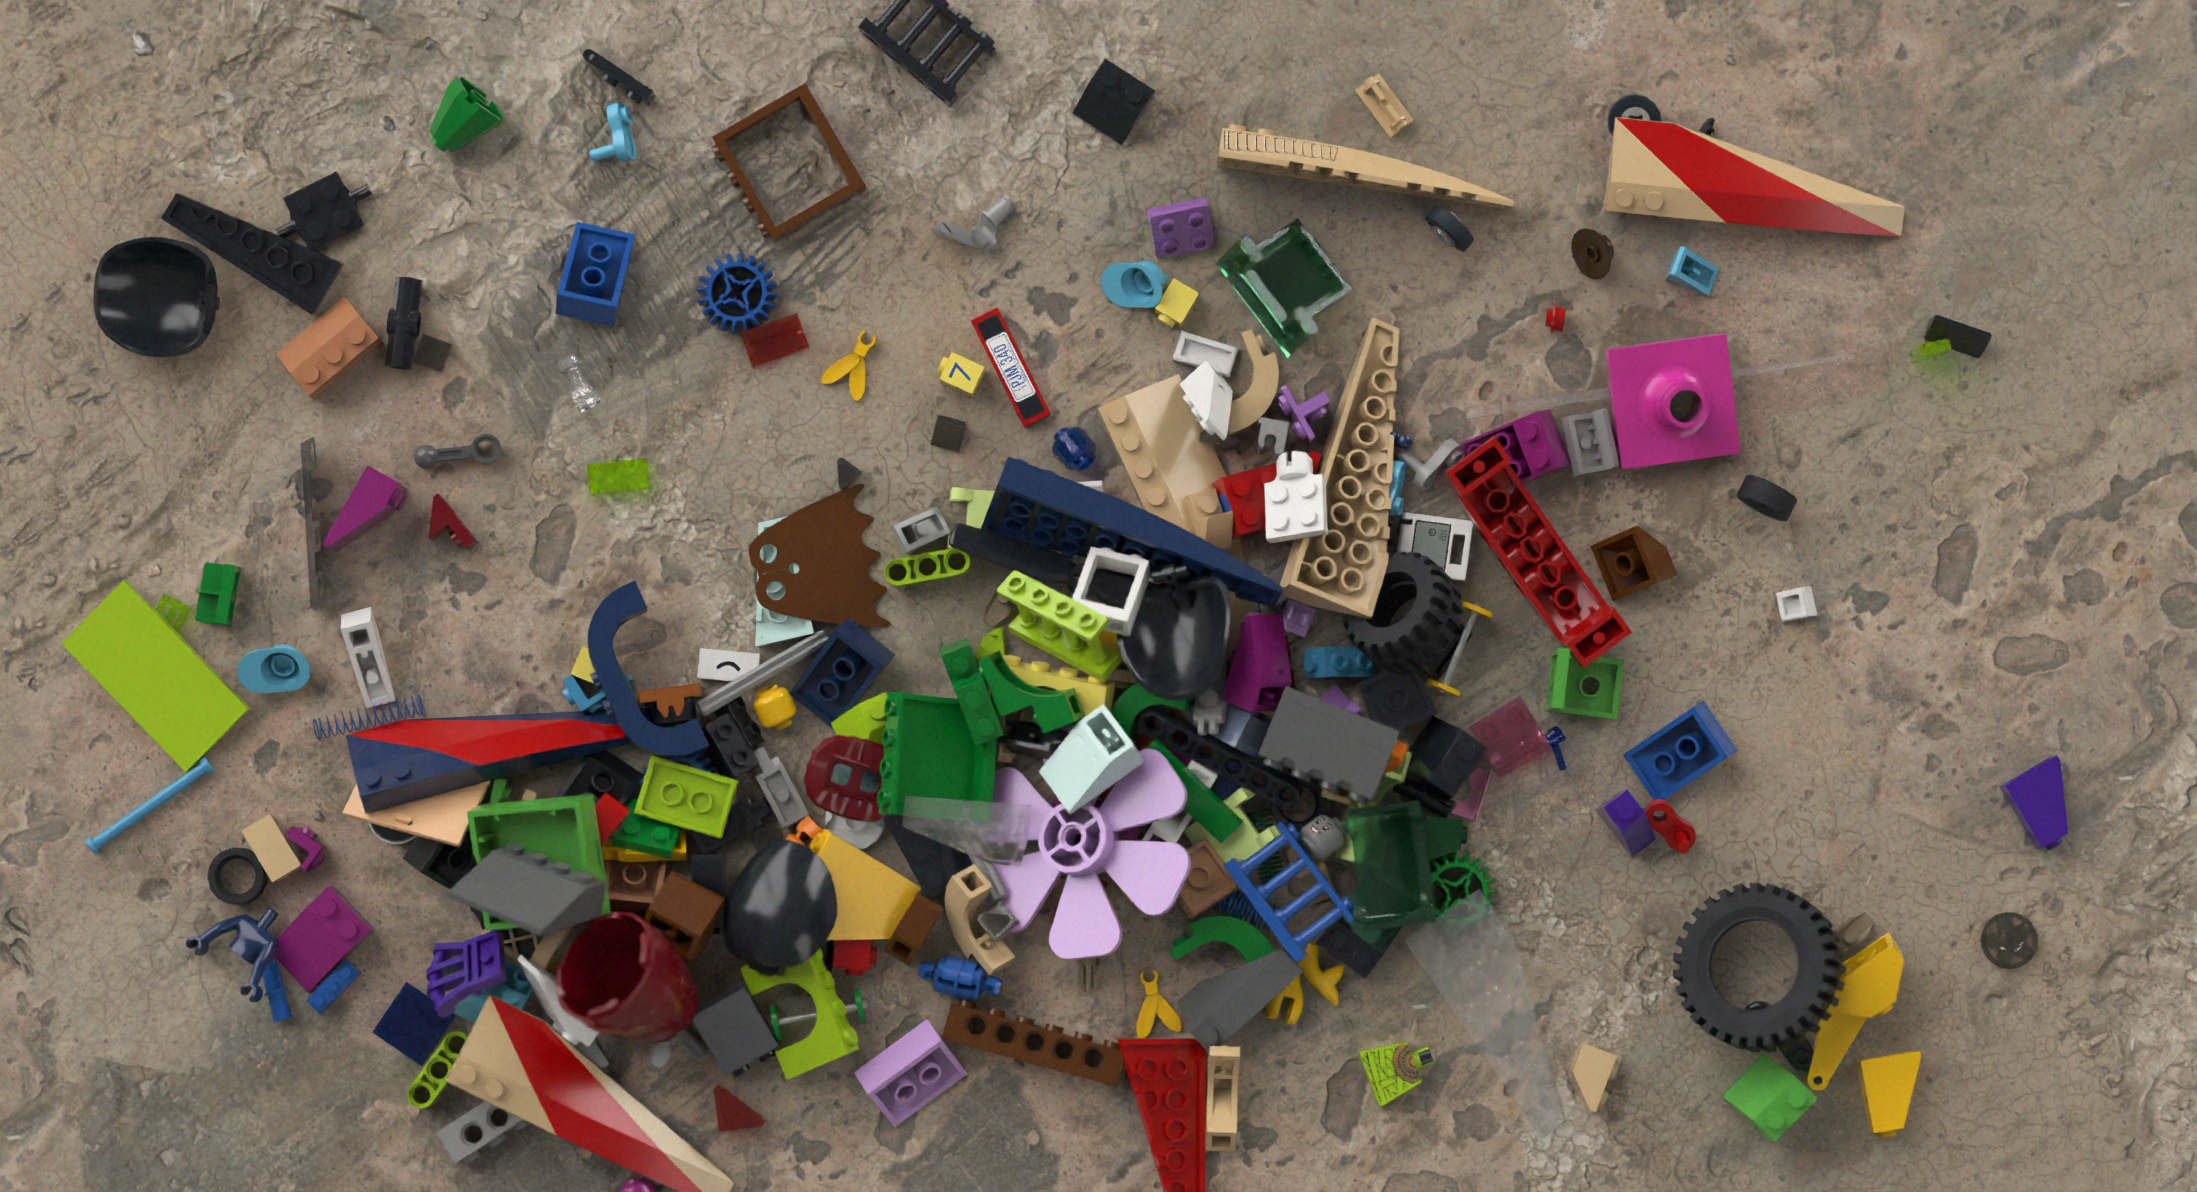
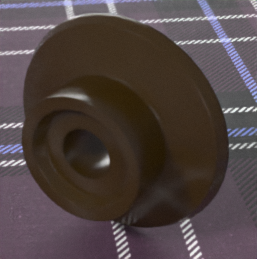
[1571,228,1614,280]

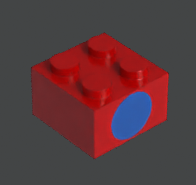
[1211,463,1277,540]

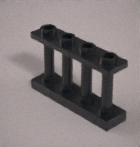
[858,0,996,107]

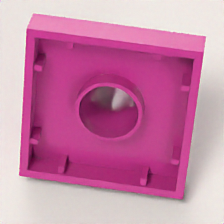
[1604,333,1740,469]

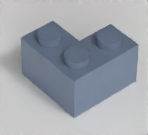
[1193,703,1272,761]

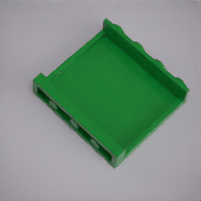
[877,692,999,823]

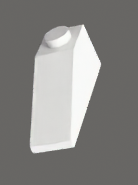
[341,607,396,708]

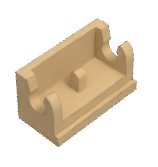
[241,814,302,883]

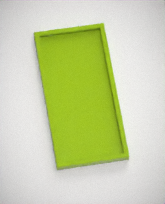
[61,580,251,772]

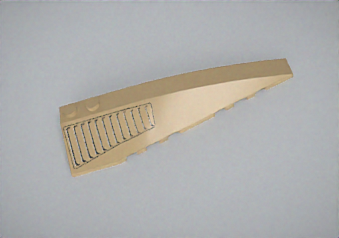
[1216,124,1514,210]

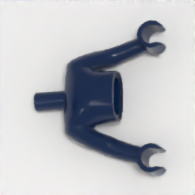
[186,908,279,1003]

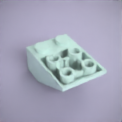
[1039,704,1145,814]

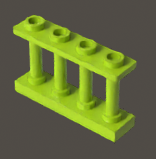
[997,570,1122,682]

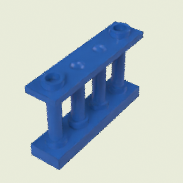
[1223,821,1357,963]

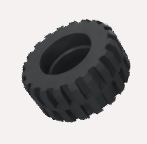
[1343,552,1462,672]

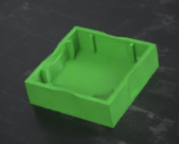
[467,794,611,931]

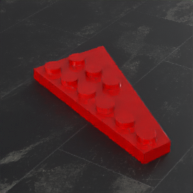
[1117,1038,1206,1192]

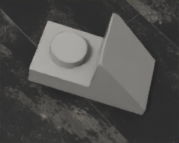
[891,506,951,555]

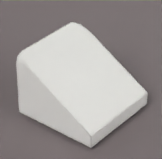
[1776,586,1817,622]

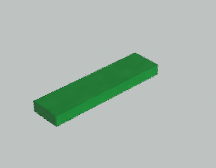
[1145,738,1243,844]

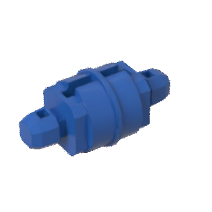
[918,956,1003,1001]

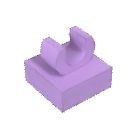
[1282,599,1316,638]

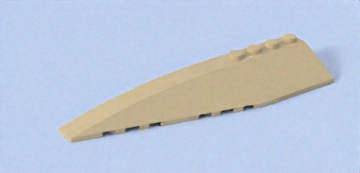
[1098,374,1275,719]

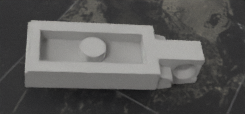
[753,746,811,830]

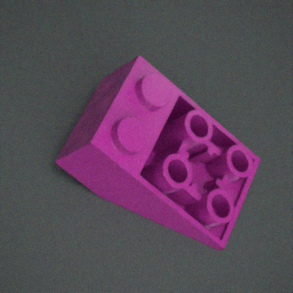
[1460,409,1571,484]
[1222,613,1292,712]

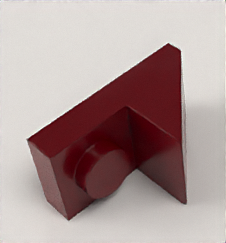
[429,494,479,550]

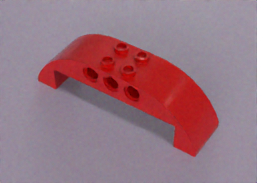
[1445,436,1632,668]

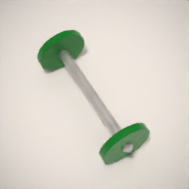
[768,988,868,1041]

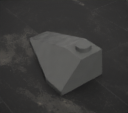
[1178,948,1304,1053]

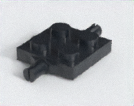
[276,171,373,250]

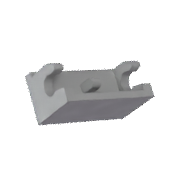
[1256,417,1289,460]

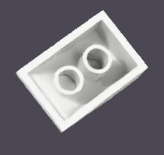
[517,955,599,1047]

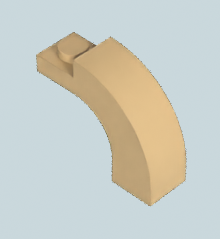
[1227,329,1279,437]
[945,864,1015,976]
[1205,1046,1240,1152]

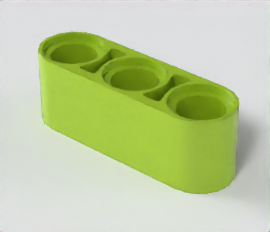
[884,548,971,588]
[407,1031,469,1108]

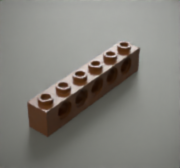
[942,999,1124,1087]

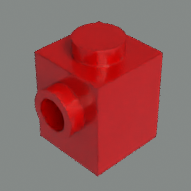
[833,940,878,976]

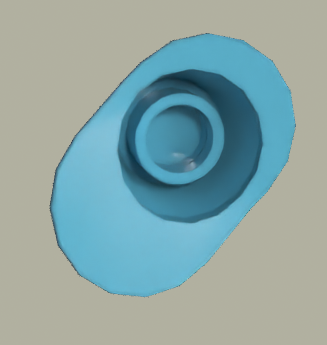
[1101,260,1169,308]
[237,644,311,693]

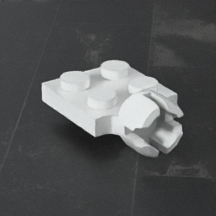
[1265,451,1328,543]

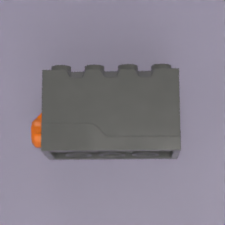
[1259,686,1408,805]

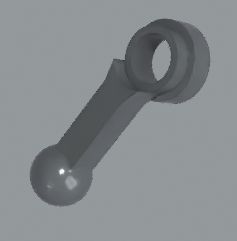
[414,434,501,469]

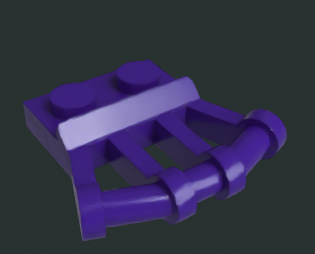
[426,929,506,1017]

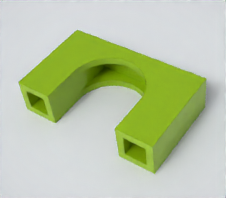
[740,948,859,1080]

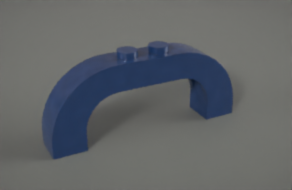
[588,581,709,759]

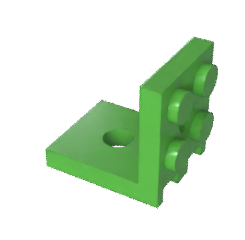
[1544,647,1624,720]

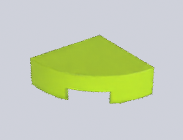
[976,627,1005,660]

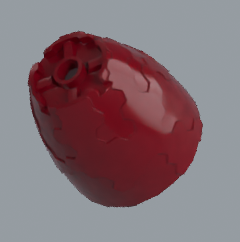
[556,912,699,1043]

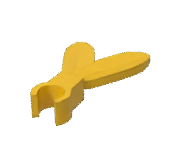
[821,331,877,401]
[1136,969,1182,1038]

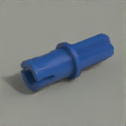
[262,961,293,1022]

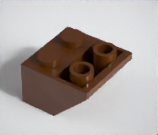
[644,871,725,961]

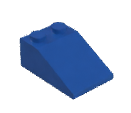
[555,222,635,327]
[1623,701,1738,800]

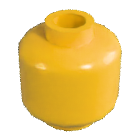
[752,684,797,731]

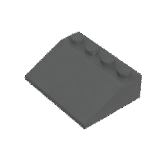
[448,843,606,936]

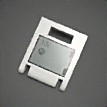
[1397,512,1473,582]

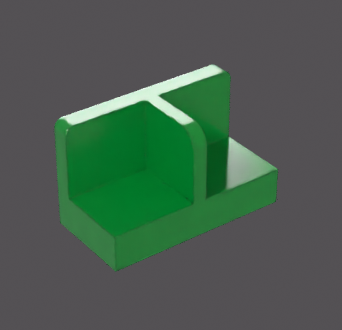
[195,562,241,627]

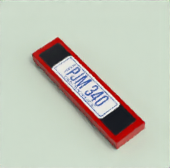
[971,307,1051,428]

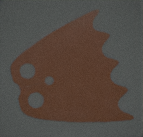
[749,484,890,626]

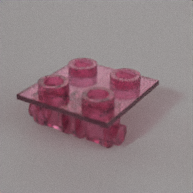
[1469,696,1551,778]

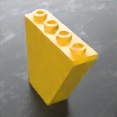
[810,829,921,940]

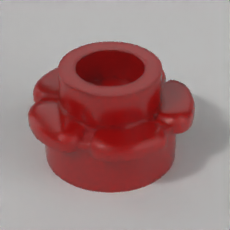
[1545,304,1566,333]

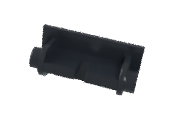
[714,696,764,748]

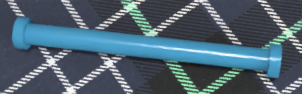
[85,757,215,855]

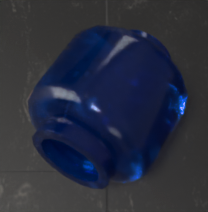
[1052,426,1096,471]

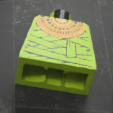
[1358,1042,1434,1106]

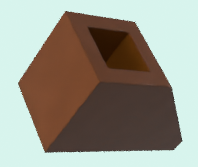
[884,893,944,966]

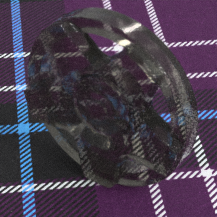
[1980,912,2038,969]

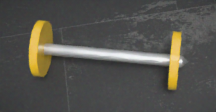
[1426,600,1493,698]

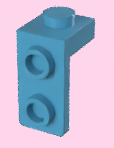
[1303,647,1375,679]
[561,674,635,714]

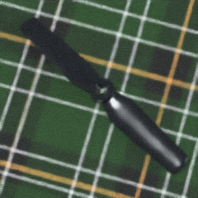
[949,523,1156,609]

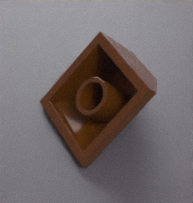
[1590,525,1677,601]

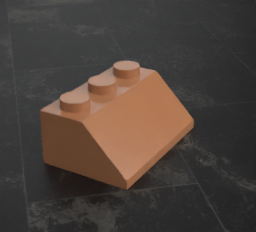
[276,296,383,400]

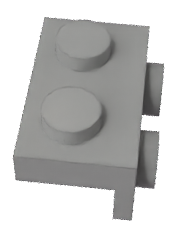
[1561,408,1619,477]

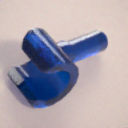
[1545,726,1566,770]

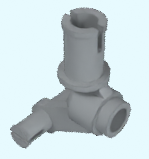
[933,195,1017,252]

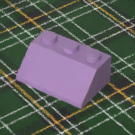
[854,1019,968,1127]

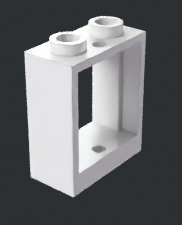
[1072,547,1151,636]

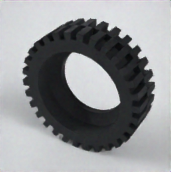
[1673,883,1846,1053]

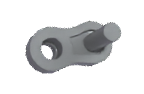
[1397,438,1462,491]

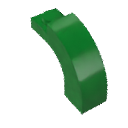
[1111,682,1194,744]
[1168,916,1275,964]

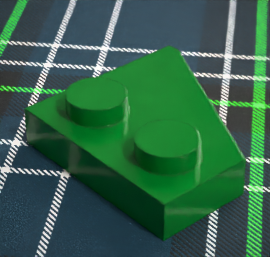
[613,796,680,859]

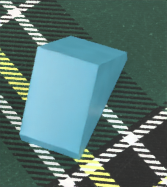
[1665,246,1719,296]

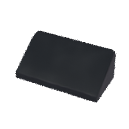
[1924,315,1992,358]

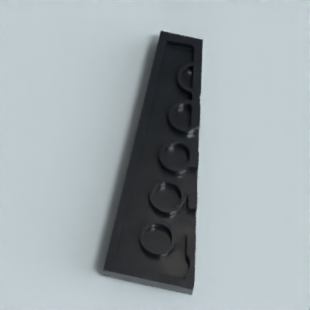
[161,193,344,314]

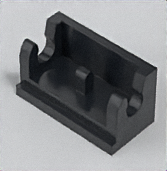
[998,719,1070,759]

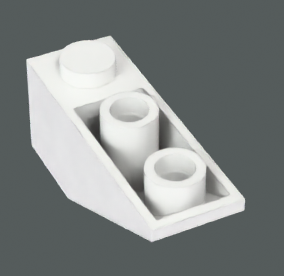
[1180,360,1233,441]

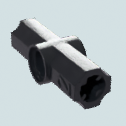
[385,277,423,370]

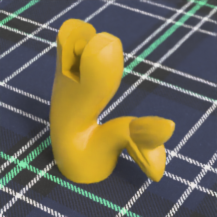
[1265,942,1344,1025]

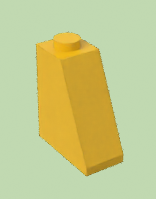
[1856,1050,1921,1138]

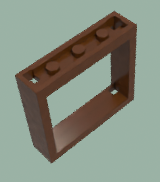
[711,83,867,244]

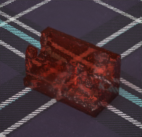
[741,313,810,367]

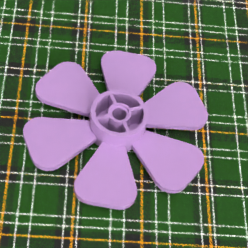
[973,725,1191,960]

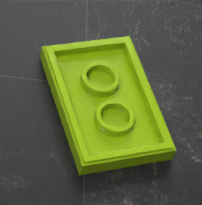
[634,755,739,839]

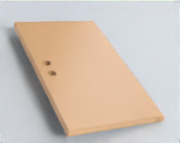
[342,781,491,847]

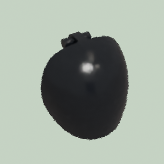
[93,237,220,357]
[1117,564,1232,700]
[723,839,837,977]

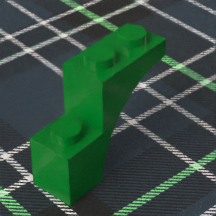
[939,638,1004,745]
[979,651,1085,733]

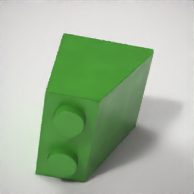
[1722,1054,1817,1142]

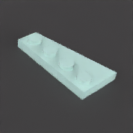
[755,517,814,647]

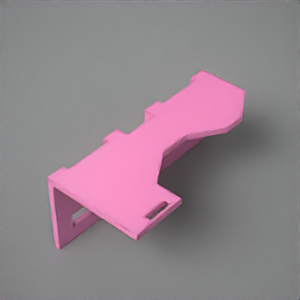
[1451,768,1492,820]

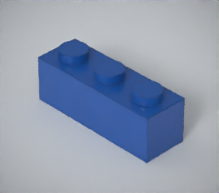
[306,960,362,1014]

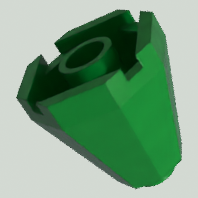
[429,77,506,152]

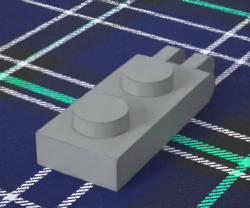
[1193,658,1232,736]

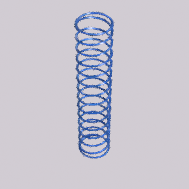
[313,694,424,740]

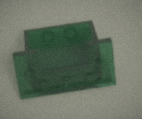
[1215,218,1352,358]

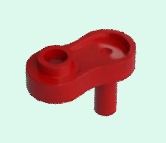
[1644,799,1696,854]

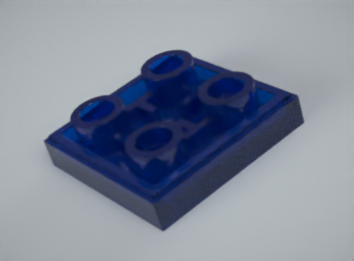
[372,982,457,1066]

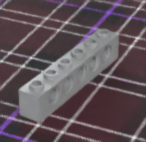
[436,1037,612,1165]

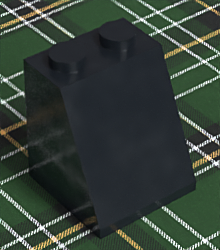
[1407,716,1488,799]
[693,982,781,1078]

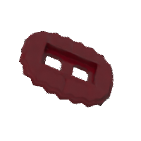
[803,734,890,822]

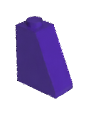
[2000,755,2068,851]
[1595,789,1656,858]

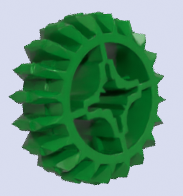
[1415,852,1498,934]

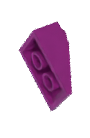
[322,465,408,552]
[274,886,375,993]

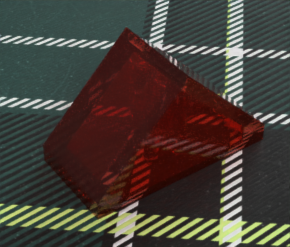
[714,1084,767,1132]

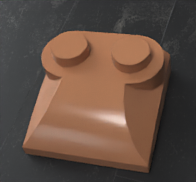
[605,860,668,911]

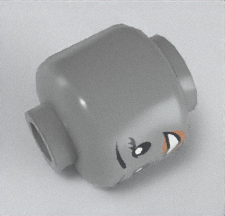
[1299,815,1345,860]

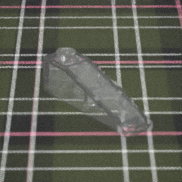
[902,796,1031,866]

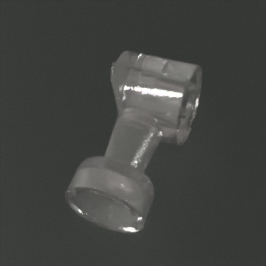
[556,353,602,413]

